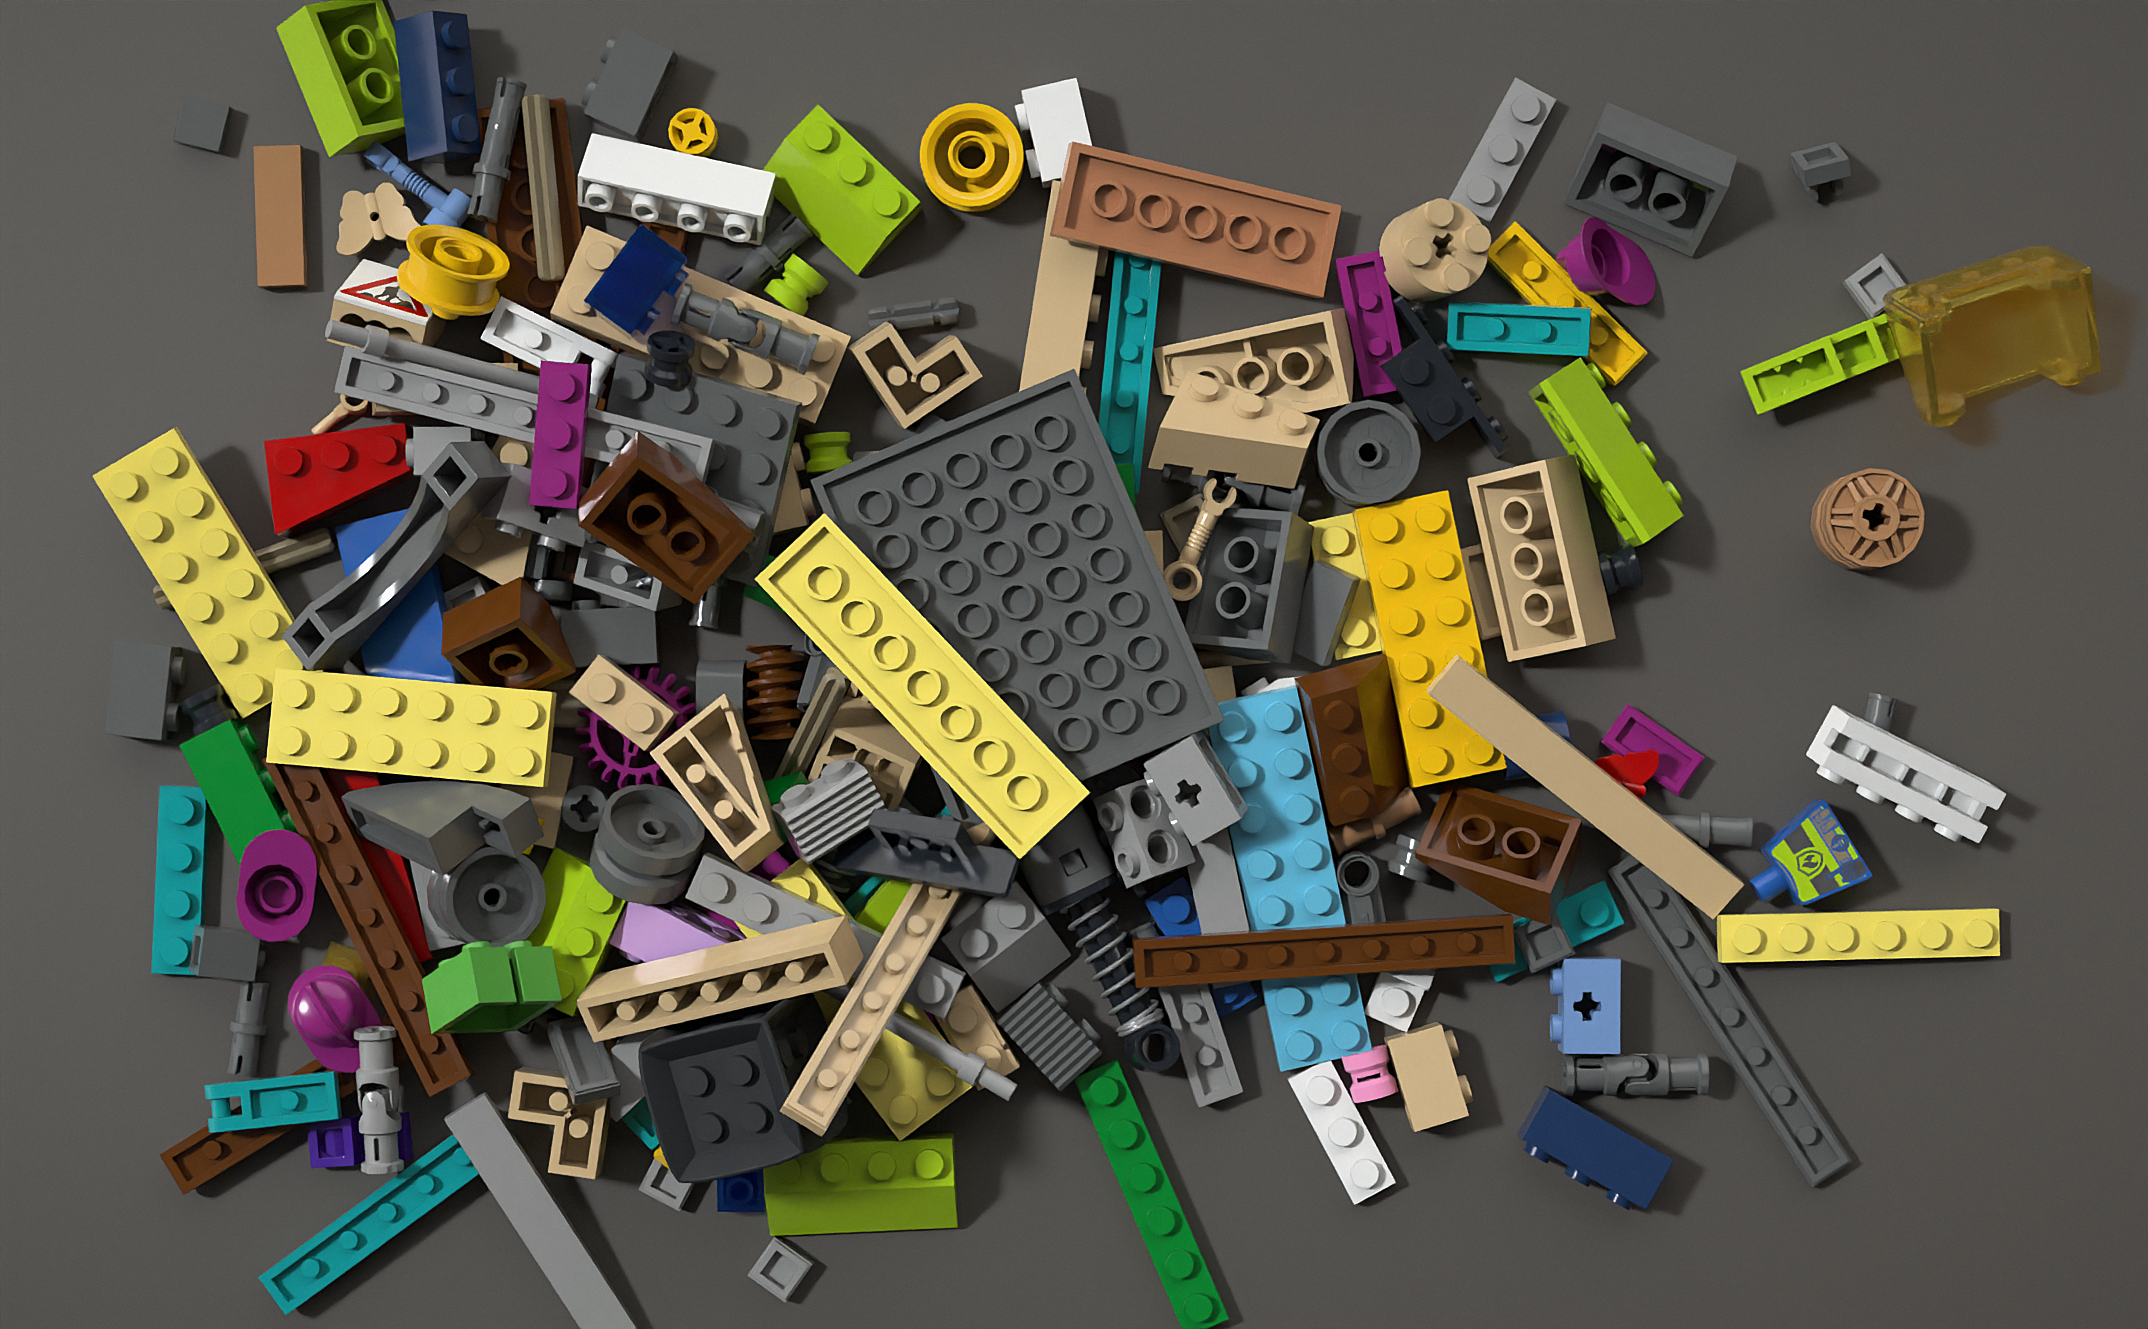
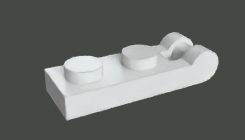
[480,296,618,398]

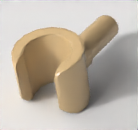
[311,394,370,434]

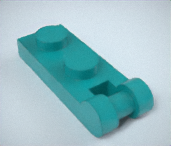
[204,1070,342,1133]

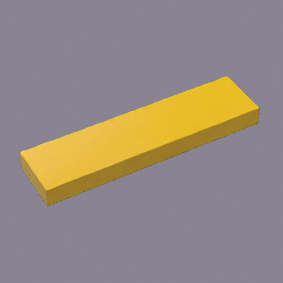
[1487,221,1648,387]

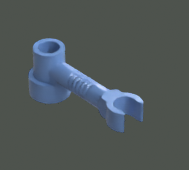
[363,141,471,229]

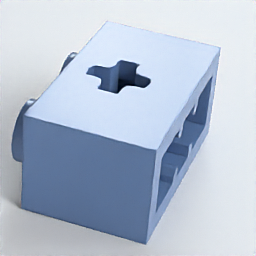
[1550,956,1621,1054]

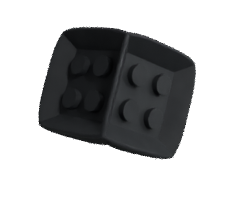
[638,993,848,1183]

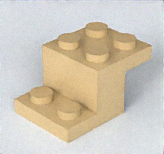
[808,682,924,811]

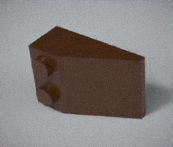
[578,431,754,604]
[1415,780,1582,925]

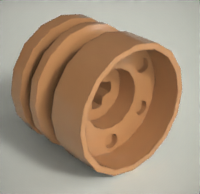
[1810,468,1925,571]

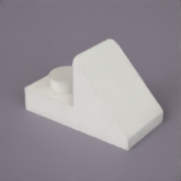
[1364,968,1436,1032]

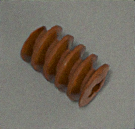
[746,645,805,740]

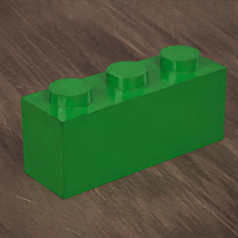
[179,720,299,866]

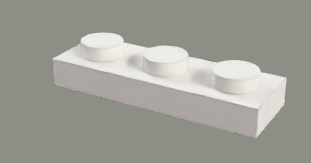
[1287,1061,1396,1205]

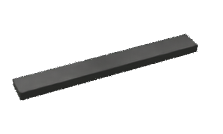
[1606,854,1852,1187]

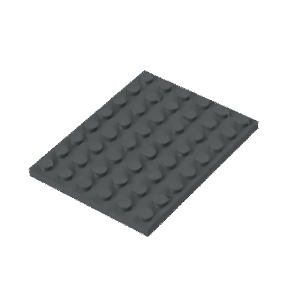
[810,369,1224,830]

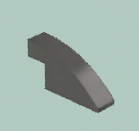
[342,781,544,875]

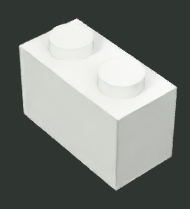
[1015,78,1092,188]

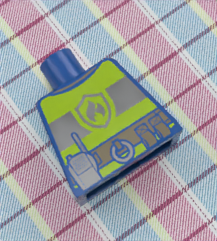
[1749,799,1873,906]

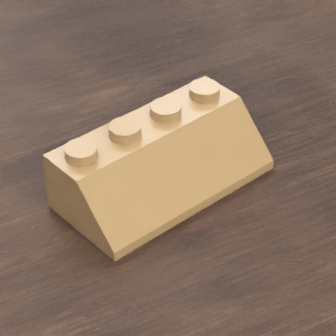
[1467,454,1616,662]

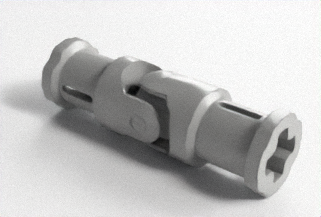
[353,1026,404,1174]

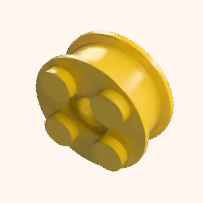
[920,103,1024,212]
[397,225,510,320]

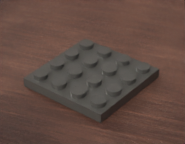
[590,352,802,587]

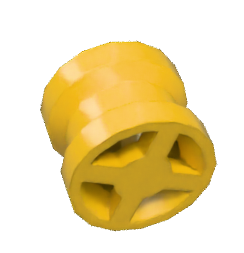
[668,108,718,158]

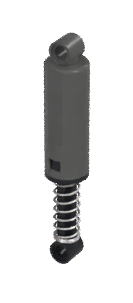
[1019,801,1181,1072]

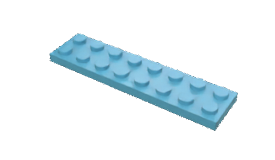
[1207,685,1372,1072]

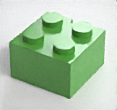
[422,941,562,1034]

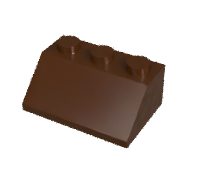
[1294,654,1409,826]

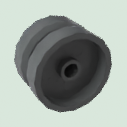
[1313,400,1421,508]
[590,784,705,905]
[427,844,546,947]

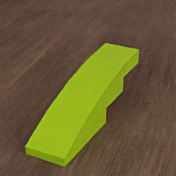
[1740,302,1931,415]

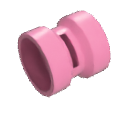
[1342,1045,1399,1103]

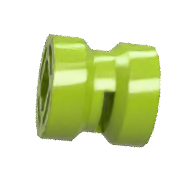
[764,254,829,316]

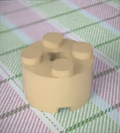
[1379,198,1491,302]

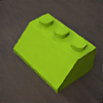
[276,0,406,158]
[763,104,922,276]
[523,847,628,1016]

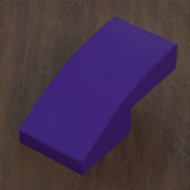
[307,1111,413,1168]

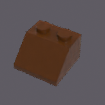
[441,577,576,690]

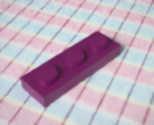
[1334,251,1402,399]
[529,360,592,509]

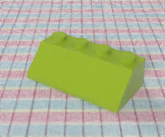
[1528,357,1684,547]
[763,1133,958,1236]

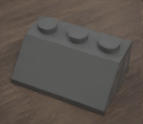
[1563,102,1737,257]
[1185,507,1314,663]

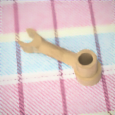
[1163,478,1237,601]

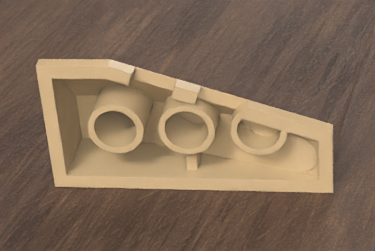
[1153,308,1354,413]

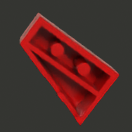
[264,423,415,538]

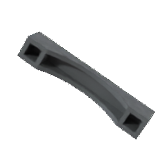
[282,441,511,671]

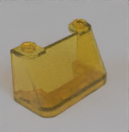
[1883,245,2102,427]

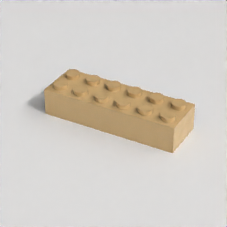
[550,226,851,428]

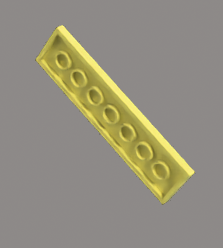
[755,513,1090,859]

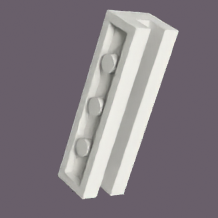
[578,133,776,245]
[1806,705,2006,843]

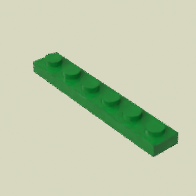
[1074,1058,1229,1329]

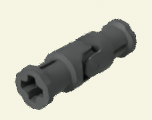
[670,283,820,375]
[1160,463,1307,515]
[1562,1053,1709,1096]

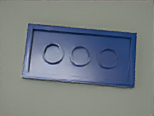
[335,509,463,684]

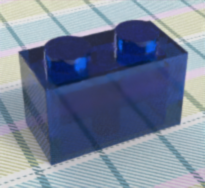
[584,224,690,340]

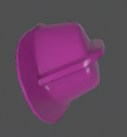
[1556,217,1656,306]
[236,829,317,942]
[288,965,383,1073]

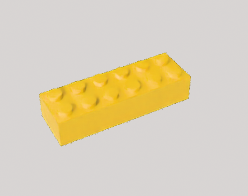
[1352,490,1507,788]

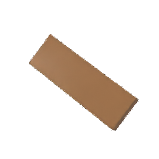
[253,145,308,288]

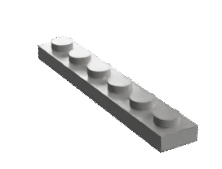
[685,852,966,1019]

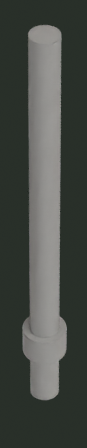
[325,319,598,408]
[821,984,1018,1101]

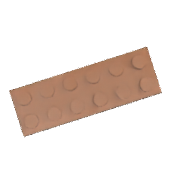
[1050,141,1342,299]

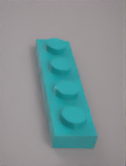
[151,785,210,975]

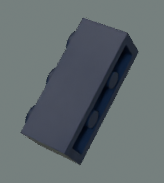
[394,10,482,164]
[1517,1086,1674,1211]

